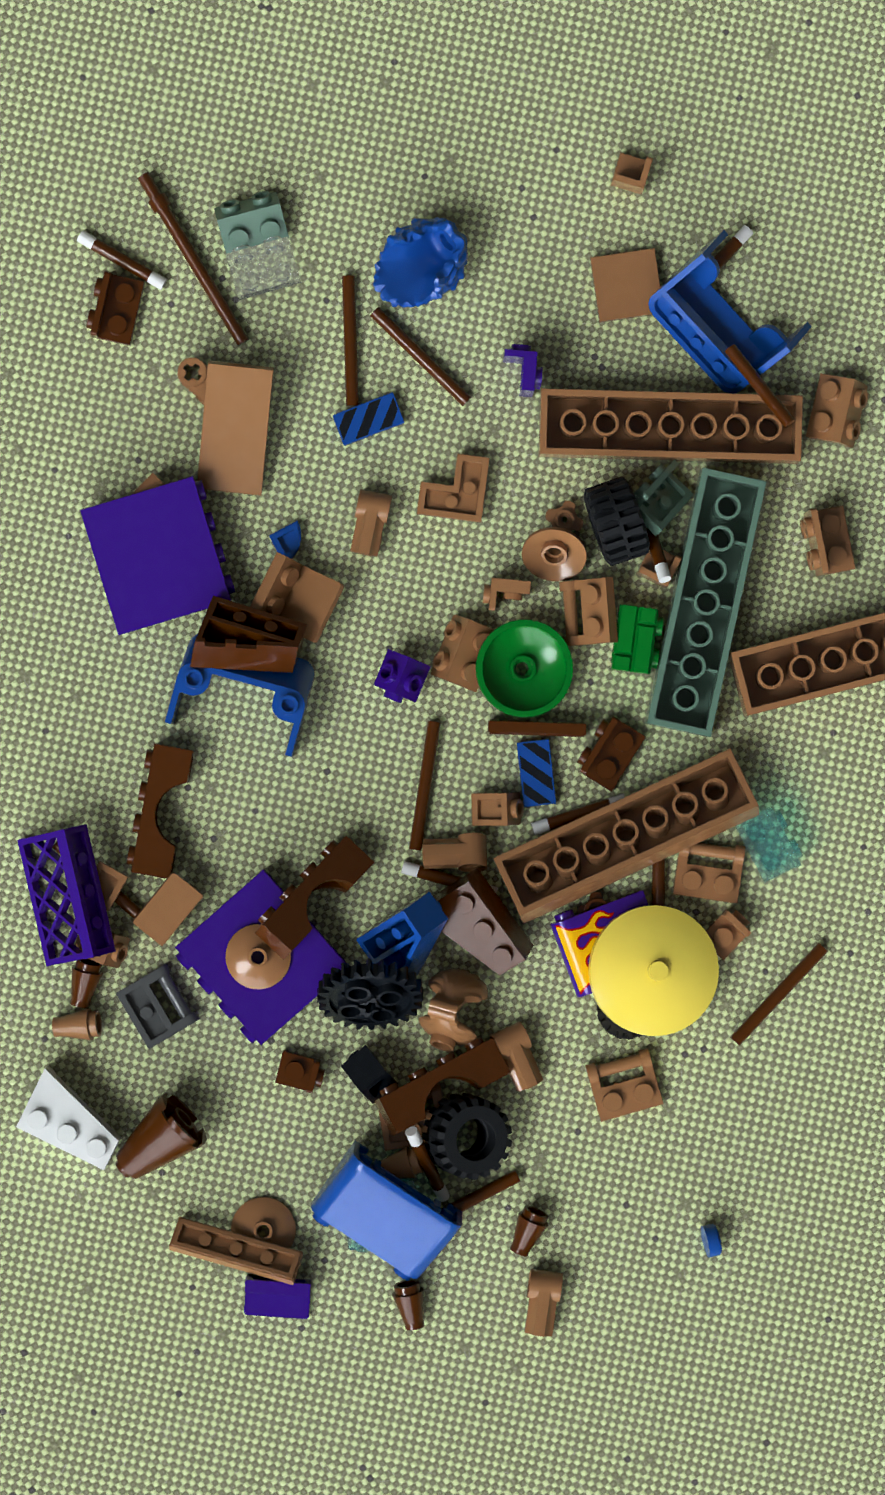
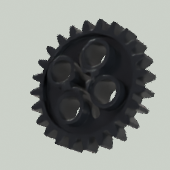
[317,958,423,1030]

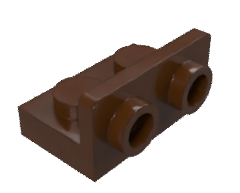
[86,271,145,346]
[577,716,646,792]

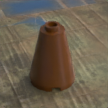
[116,1092,207,1179]

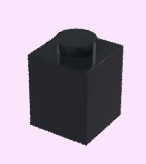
[341,1045,398,1104]

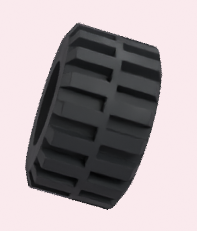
[584,476,650,566]
[422,1093,512,1180]

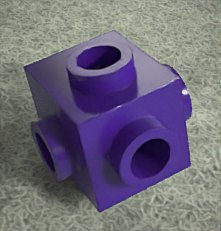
[374,649,431,703]

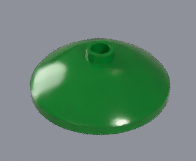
[475,620,573,717]

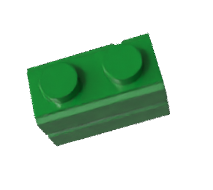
[610,604,664,675]

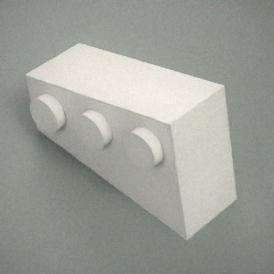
[16,1065,121,1170]

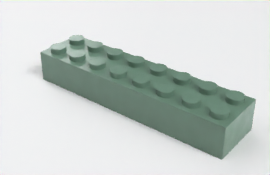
[645,468,767,737]

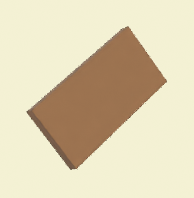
[197,360,274,496]

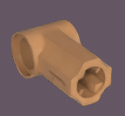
[350,489,392,557]
[422,833,487,872]
[490,1021,543,1092]
[524,1269,563,1337]

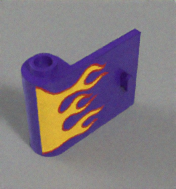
[550,890,648,998]

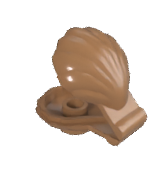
[418,968,488,1052]

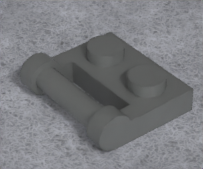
[116,963,200,1049]

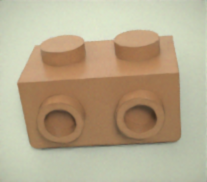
[806,373,868,448]
[430,615,494,692]

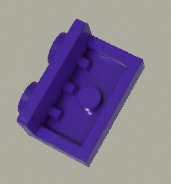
[503,344,543,397]

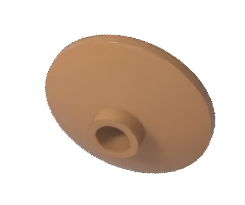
[522,527,587,581]
[225,924,291,989]
[231,1197,296,1248]

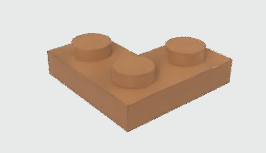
[417,454,490,523]

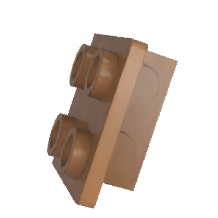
[800,505,855,577]
[250,552,344,643]

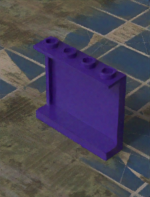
[80,475,235,635]
[175,869,350,1045]

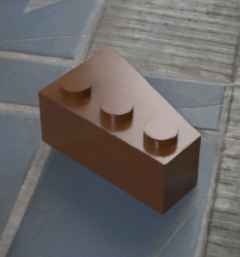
[190,596,307,673]

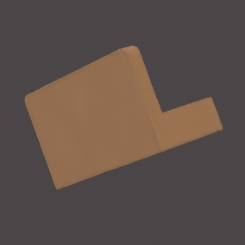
[133,872,203,946]

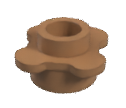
[545,501,583,531]

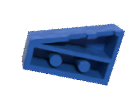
[356,891,448,976]

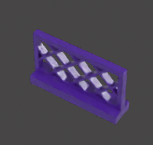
[17,824,116,967]

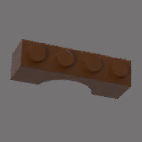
[127,744,195,879]
[255,836,374,960]
[374,1037,511,1136]

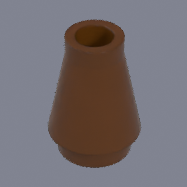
[70,959,103,1008]
[510,1205,549,1257]
[392,1279,424,1330]

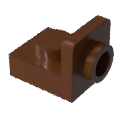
[275,1050,325,1094]

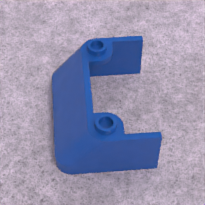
[648,230,812,394]
[165,634,315,757]

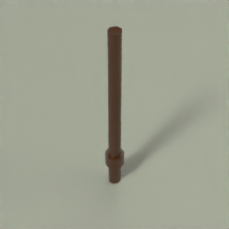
[137,172,249,346]

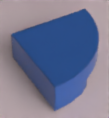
[269,521,301,559]

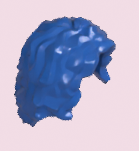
[373,217,468,308]

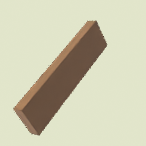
[169,1217,303,1285]

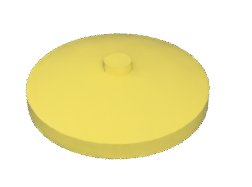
[588,905,719,1036]

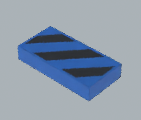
[332,392,405,446]
[516,739,556,807]

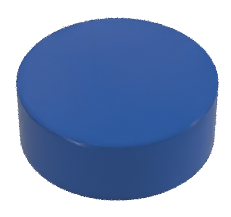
[701,1223,722,1258]

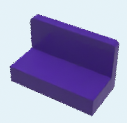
[244,1275,311,1319]

